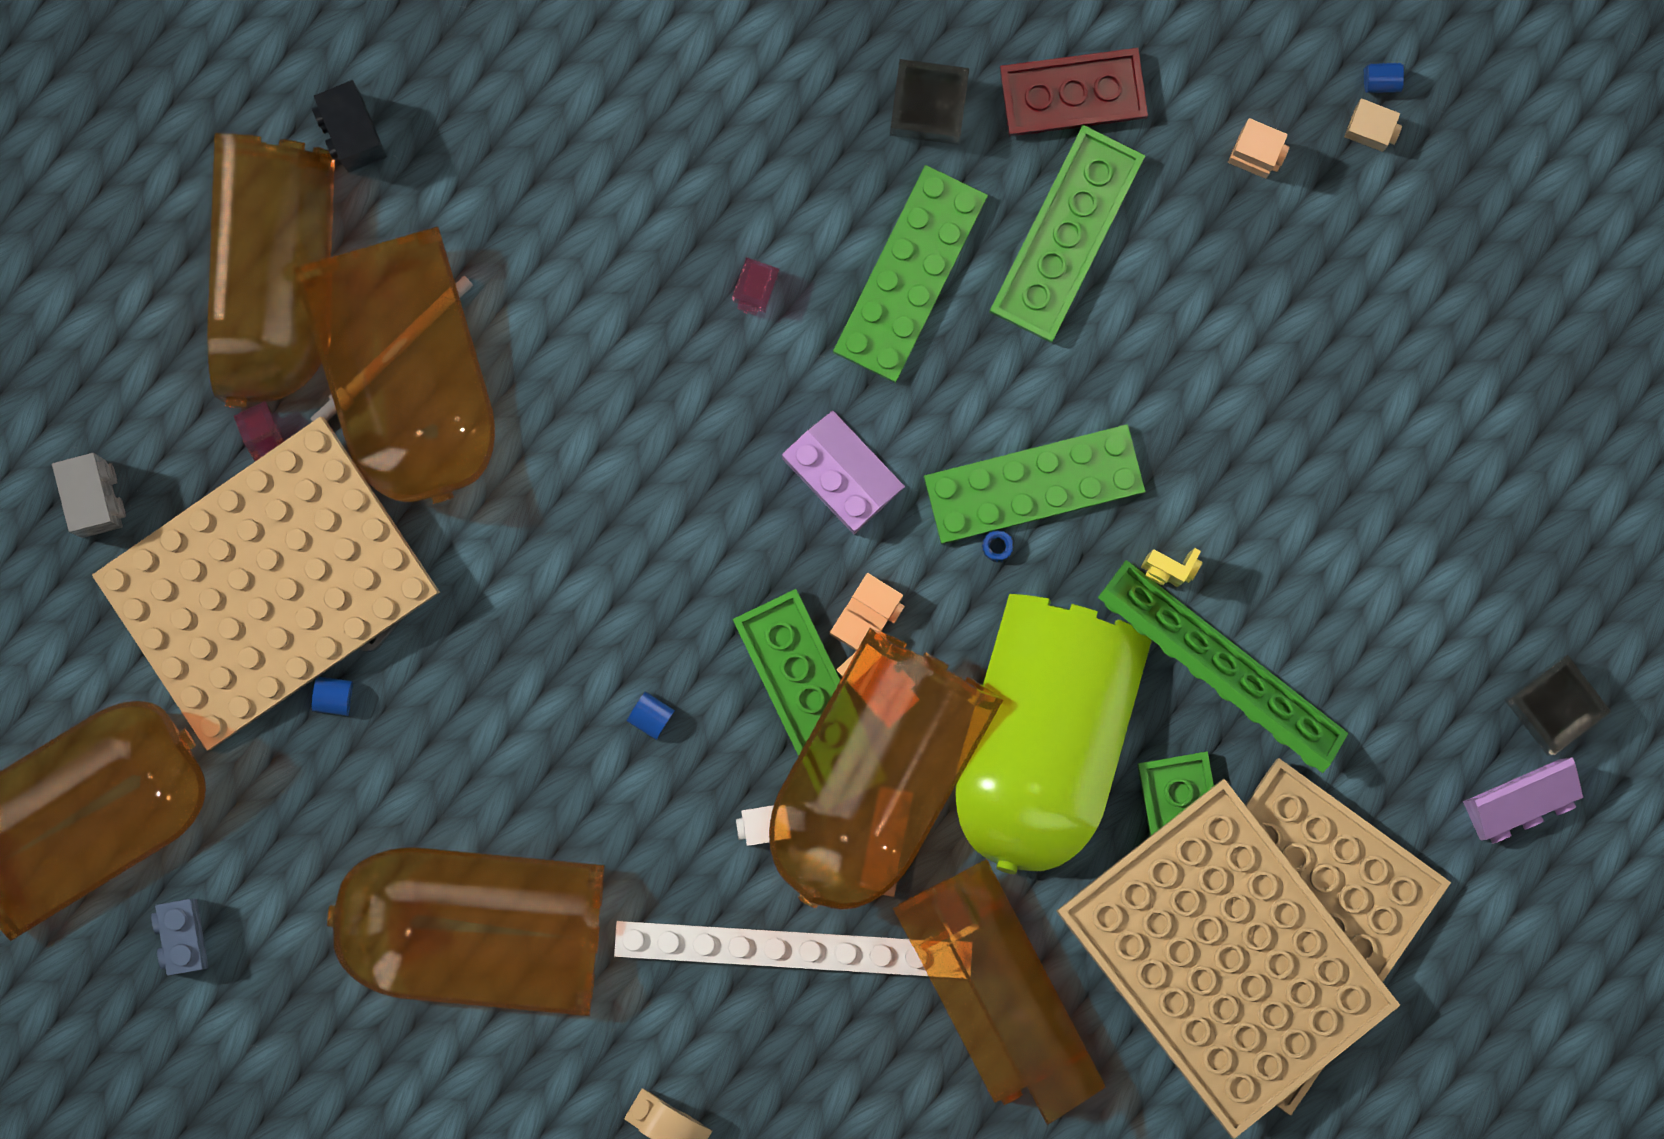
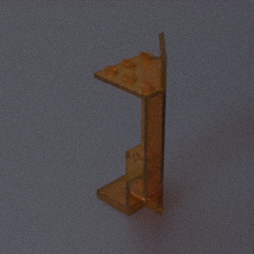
[892,859,1106,1125]

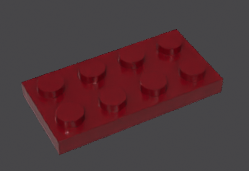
[1000,48,1148,137]

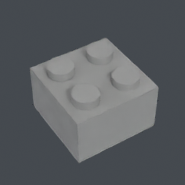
[52,453,126,538]

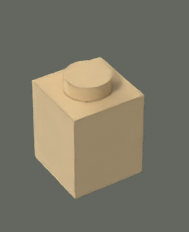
[1344,98,1402,152]

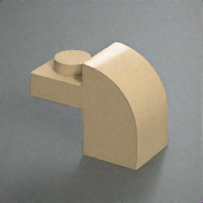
[624,1088,712,1139]

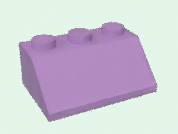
[782,411,905,535]
[1463,757,1583,844]

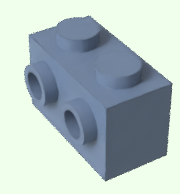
[151,898,209,976]

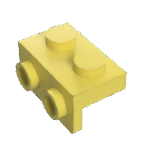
[1141,548,1202,587]

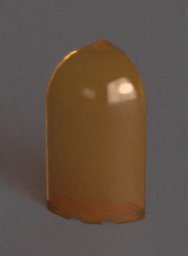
[207,133,334,408]
[293,227,495,504]
[769,628,1003,909]
[0,701,206,941]
[327,847,605,1016]

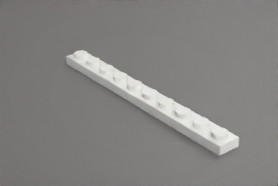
[614,921,970,979]

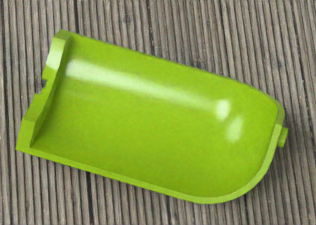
[956,594,1152,874]

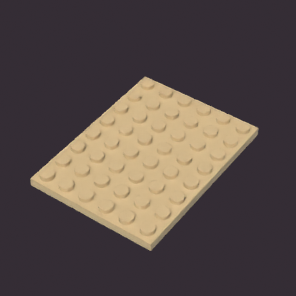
[92,416,440,751]
[1116,758,1451,1115]
[1056,779,1400,1139]

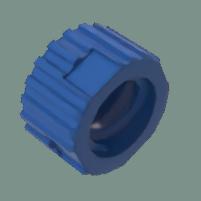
[982,530,1013,562]

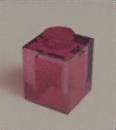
[732,257,780,315]
[234,401,285,461]

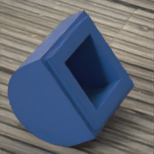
[1364,63,1404,93]
[312,676,353,716]
[627,692,675,740]

